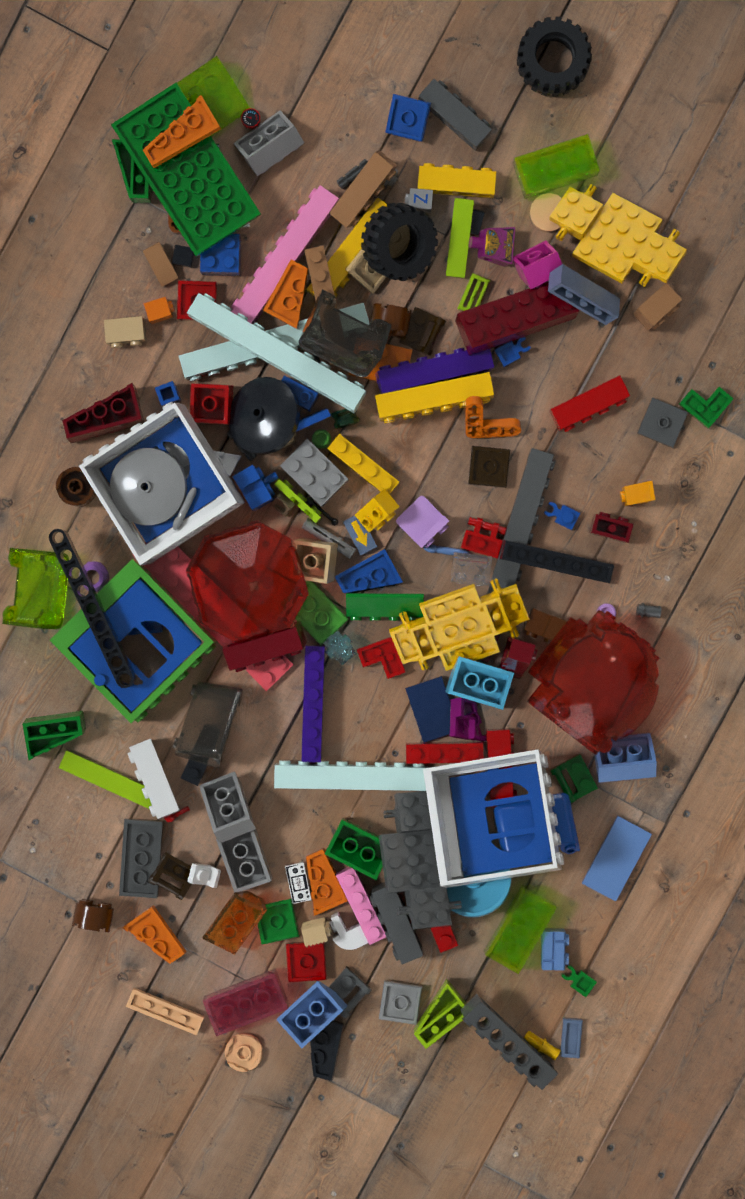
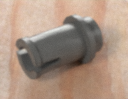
[636,603,661,618]

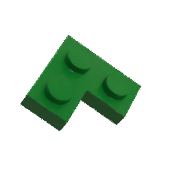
[679,387,734,429]

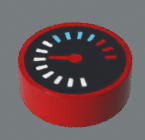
[241,108,261,129]

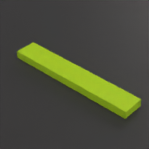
[59,750,152,809]

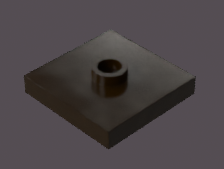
[468,446,510,488]

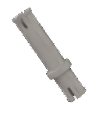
[302,518,356,559]

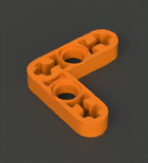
[465,396,521,438]

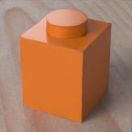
[143,296,175,324]

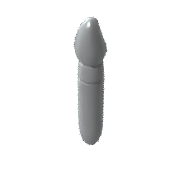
[173,487,197,530]

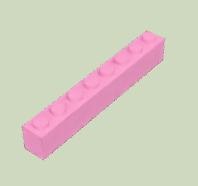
[231,185,339,325]

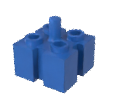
[233,465,279,511]

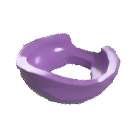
[79,561,109,592]

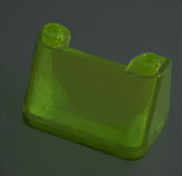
[2,548,69,629]

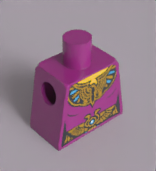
[469,227,515,267]

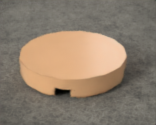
[529,193,562,233]
[224,1033,263,1072]

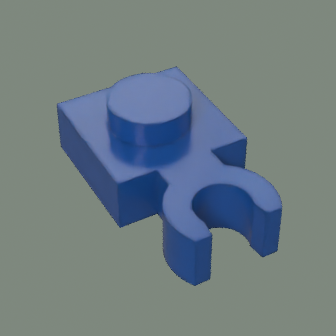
[494,337,531,367]
[544,502,580,530]

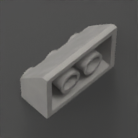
[233,110,304,176]

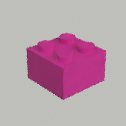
[513,240,562,289]

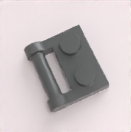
[329,967,372,1019]

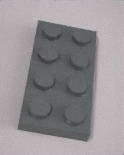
[119,818,163,898]

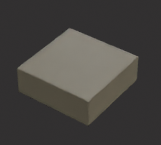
[271,492,295,517]

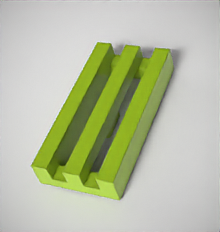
[457,273,490,311]

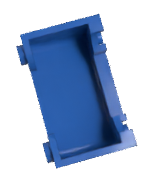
[493,793,580,854]

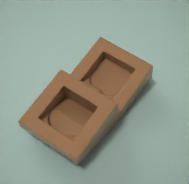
[142,242,179,287]

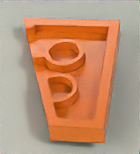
[263,259,309,330]
[122,905,187,964]

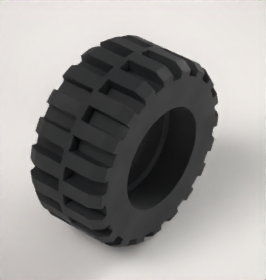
[517,16,592,97]
[361,202,438,281]

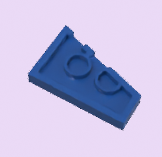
[334,549,403,593]

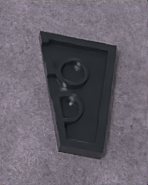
[310,1021,344,1081]

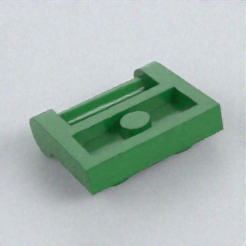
[550,754,598,803]

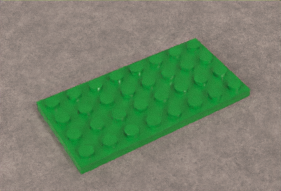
[111,83,261,257]

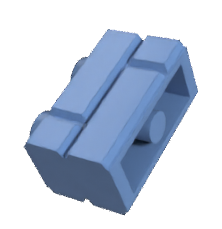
[541,928,569,970]

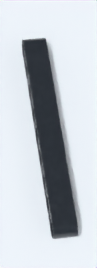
[49,529,136,688]

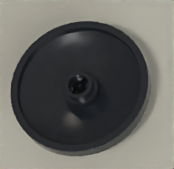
[229,377,300,455]

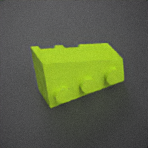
[414,979,467,1049]

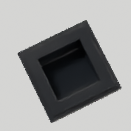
[470,209,485,235]

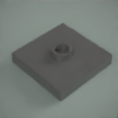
[637,398,688,448]

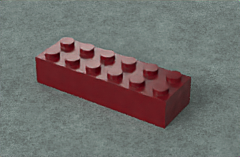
[455,282,579,356]

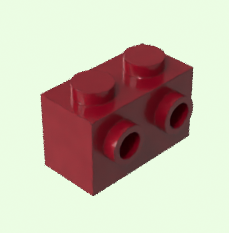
[589,512,634,543]

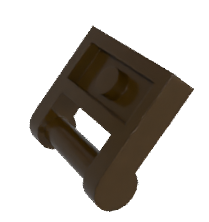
[399,307,446,356]
[148,852,191,900]

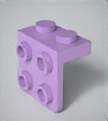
[396,496,449,548]

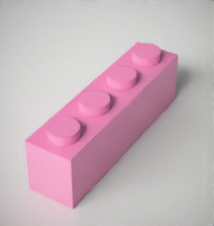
[336,867,386,945]

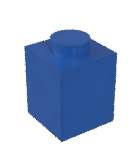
[155,381,182,407]

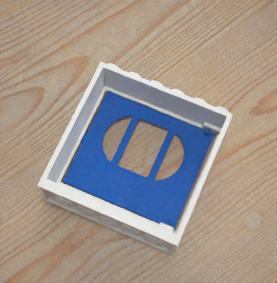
[79,402,245,565]
[423,749,564,888]

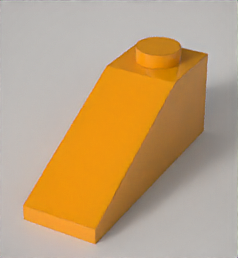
[620,481,655,506]

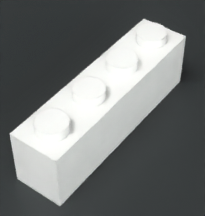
[127,739,180,820]

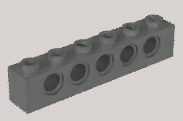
[461,994,558,1090]

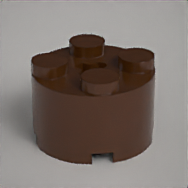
[370,303,411,338]
[56,467,96,506]
[72,899,114,932]

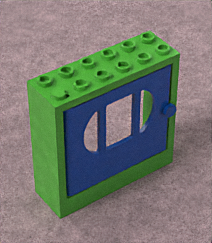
[50,559,217,723]

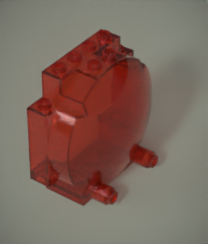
[527,610,660,755]

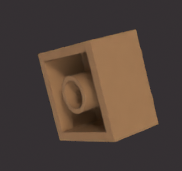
[633,283,682,331]

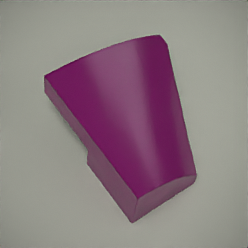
[450,697,487,741]

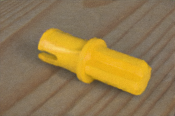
[524,1031,560,1060]

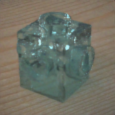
[323,631,356,665]

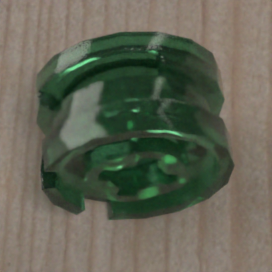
[331,408,360,429]

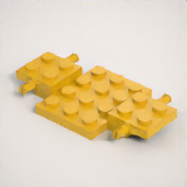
[549,184,687,287]
[389,579,530,671]

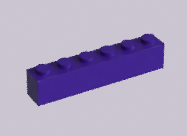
[375,348,494,394]
[301,645,325,762]

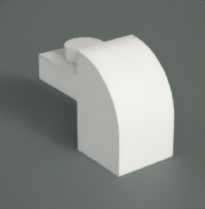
[330,912,368,950]

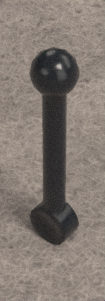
[306,497,339,526]

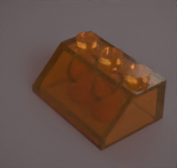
[202,891,267,955]

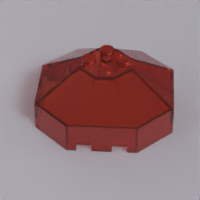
[186,520,309,643]

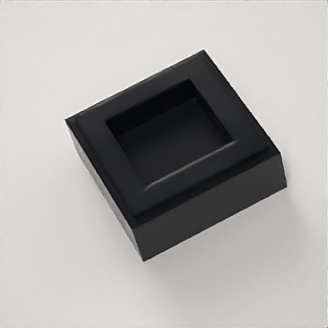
[172,245,194,268]

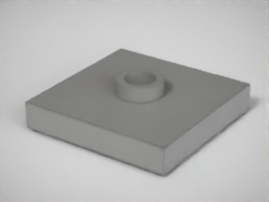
[379,980,422,1025]

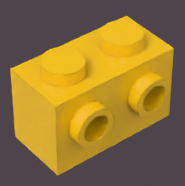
[355,489,400,533]

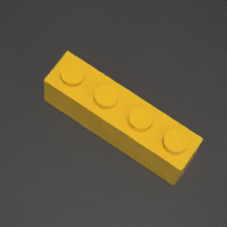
[418,163,496,199]
[327,434,400,494]

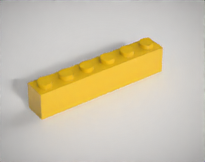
[307,197,387,299]

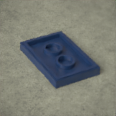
[405,676,451,743]

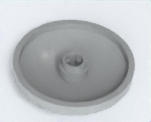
[110,448,187,525]

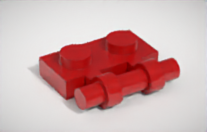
[461,517,506,559]

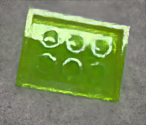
[177,56,250,136]

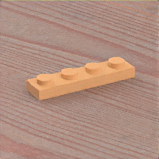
[126,988,204,1035]

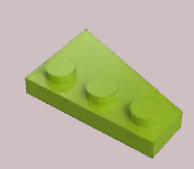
[274,479,322,524]

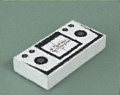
[285,862,312,904]

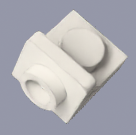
[187,863,221,888]

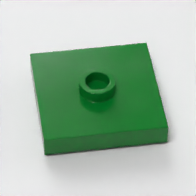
[254,899,300,945]

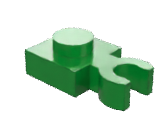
[561,965,597,997]

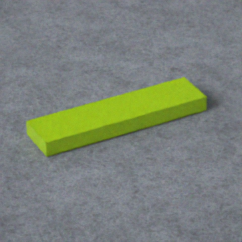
[446,198,474,278]

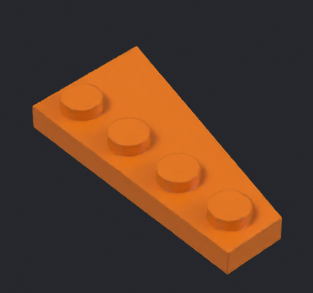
[143,95,221,169]

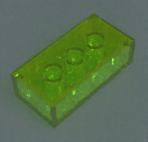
[513,134,600,199]
[484,885,557,974]

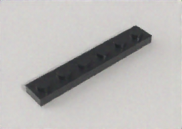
[500,540,614,584]

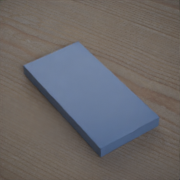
[581,815,652,901]

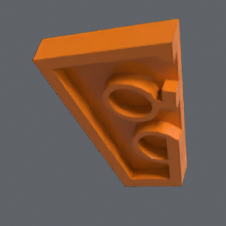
[306,848,348,916]

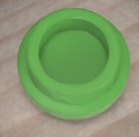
[312,429,331,449]

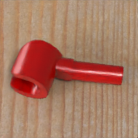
[164,806,190,822]

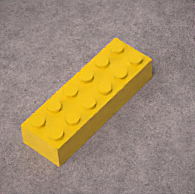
[375,372,494,424]

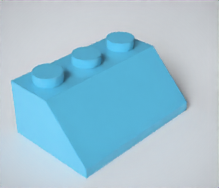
[445,656,514,710]

